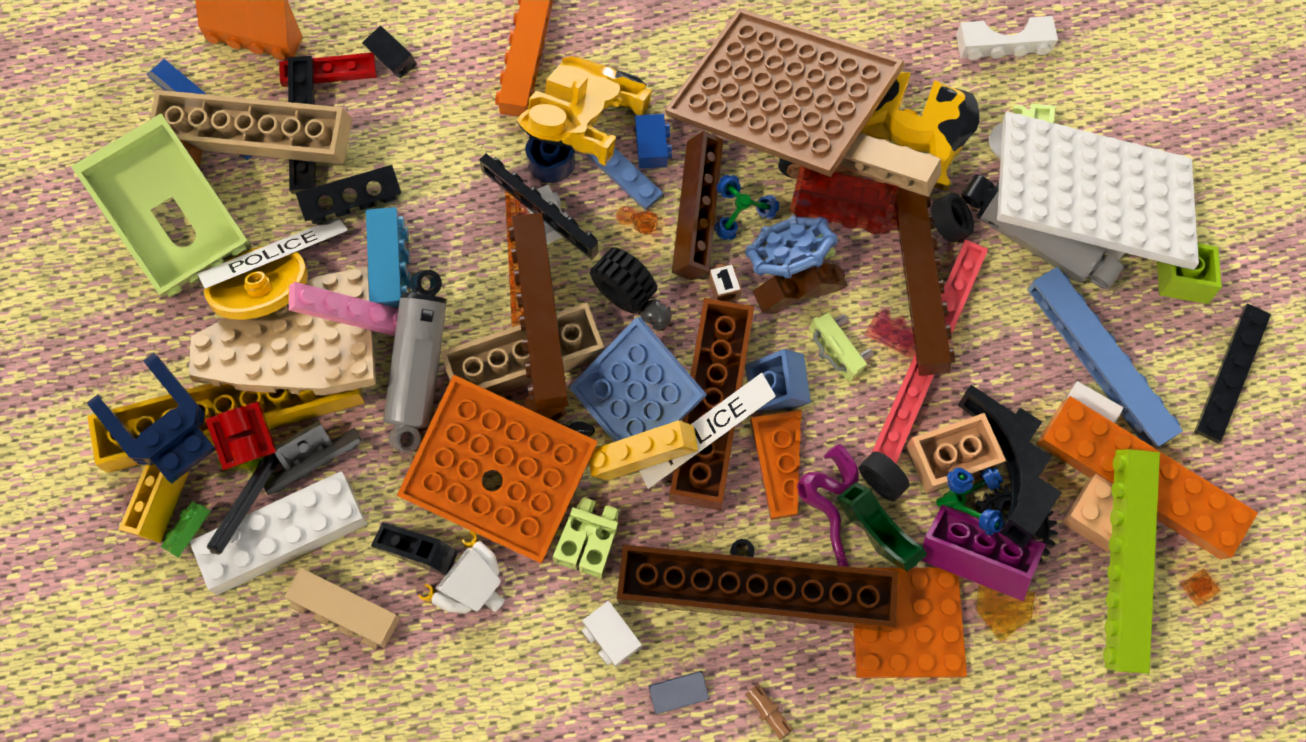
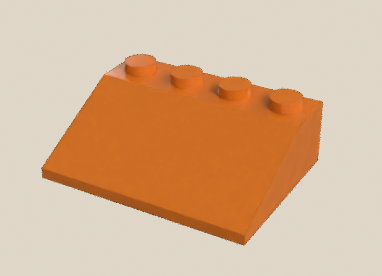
[195,0,303,60]

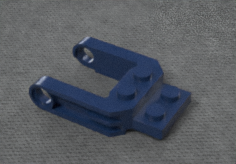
[87,352,216,484]

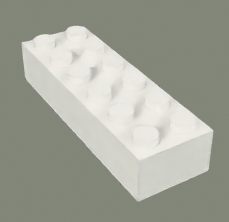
[190,471,368,595]

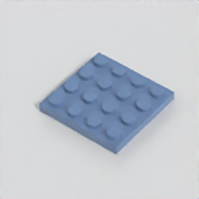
[569,317,707,442]

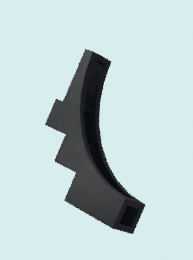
[958,385,1062,548]

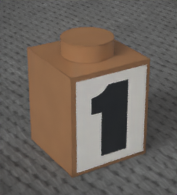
[708,263,742,302]

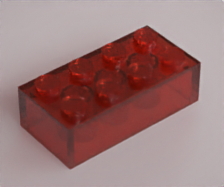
[789,166,898,234]

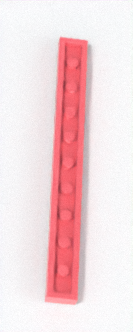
[871,239,988,463]

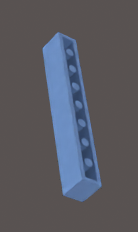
[1027,267,1183,449]

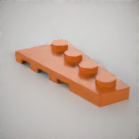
[750,409,802,520]

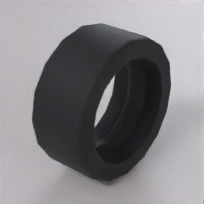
[931,193,974,243]
[859,451,910,501]

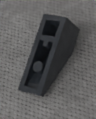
[371,522,458,576]

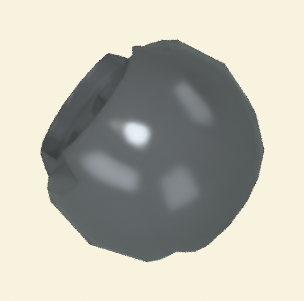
[640,299,672,330]

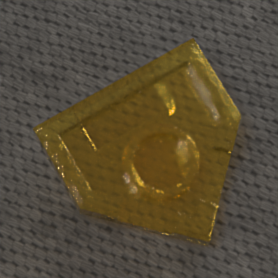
[975,584,1035,642]

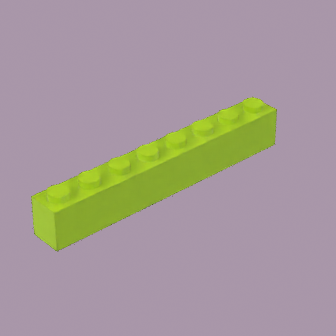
[1103,449,1160,674]

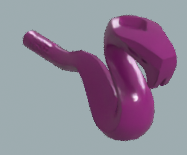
[797,444,859,567]

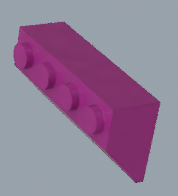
[921,505,1046,601]

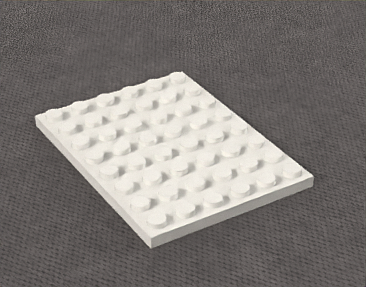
[997,111,1199,270]

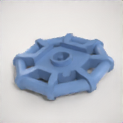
[745,215,838,279]

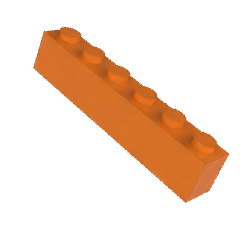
[495,0,553,116]

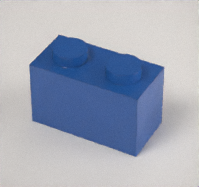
[635,114,672,169]

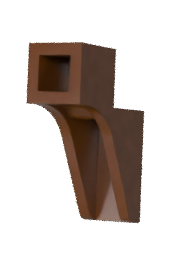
[753,263,848,314]

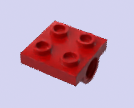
[205,402,277,470]

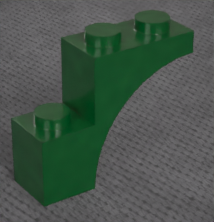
[836,482,927,572]

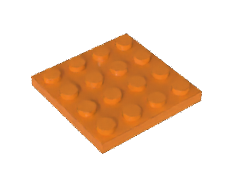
[853,567,967,678]

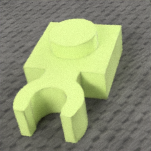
[1013,104,1055,123]

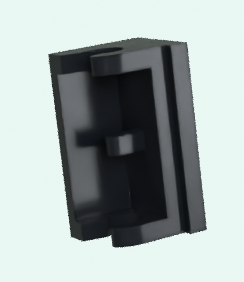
[362,25,417,78]

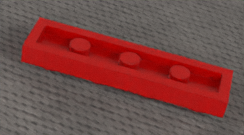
[279,52,377,87]

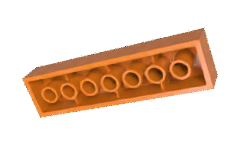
[1036,396,1258,560]

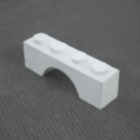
[956,16,1058,60]

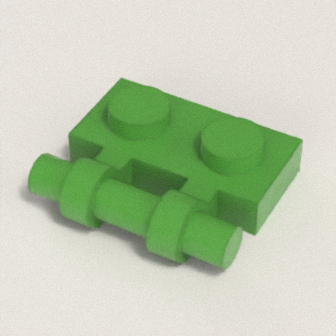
[161,501,211,558]

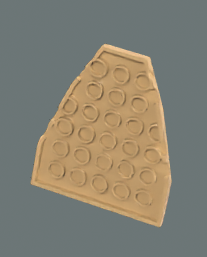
[189,267,376,395]

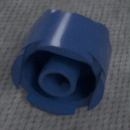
[525,136,575,183]

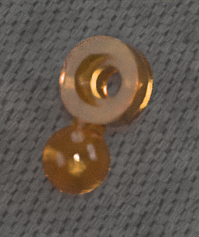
[616,206,658,234]

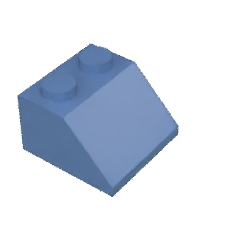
[745,349,811,413]

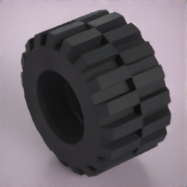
[590,247,657,314]

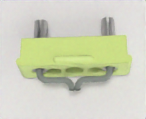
[809,312,874,382]

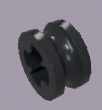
[730,539,755,557]

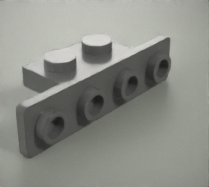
[264,421,362,495]

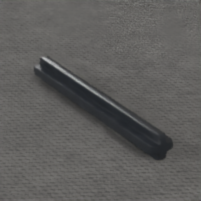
[207,453,280,555]

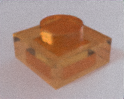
[1180,568,1221,606]

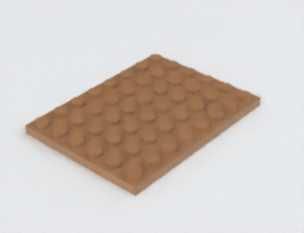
[665,8,904,177]

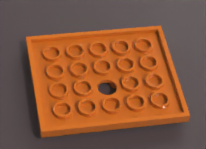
[396,374,599,564]

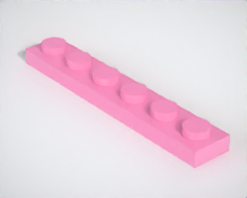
[289,282,398,336]

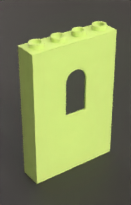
[71,114,250,298]

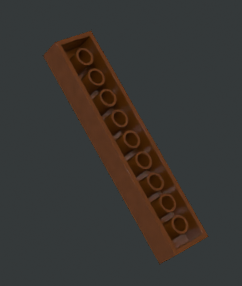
[616,544,898,632]

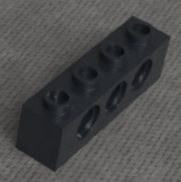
[295,164,402,224]

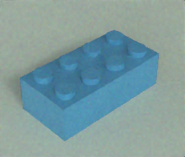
[366,207,411,308]

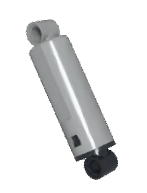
[961,175,1124,290]
[383,270,447,453]

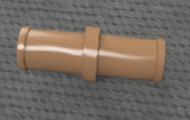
[745,684,794,740]

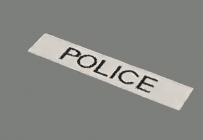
[197,218,348,288]
[639,373,776,489]

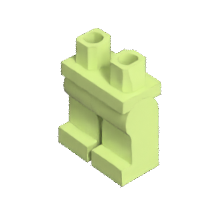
[553,497,619,579]

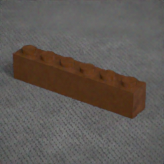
[672,131,723,280]

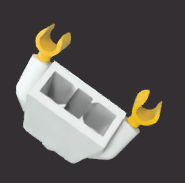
[418,531,505,614]

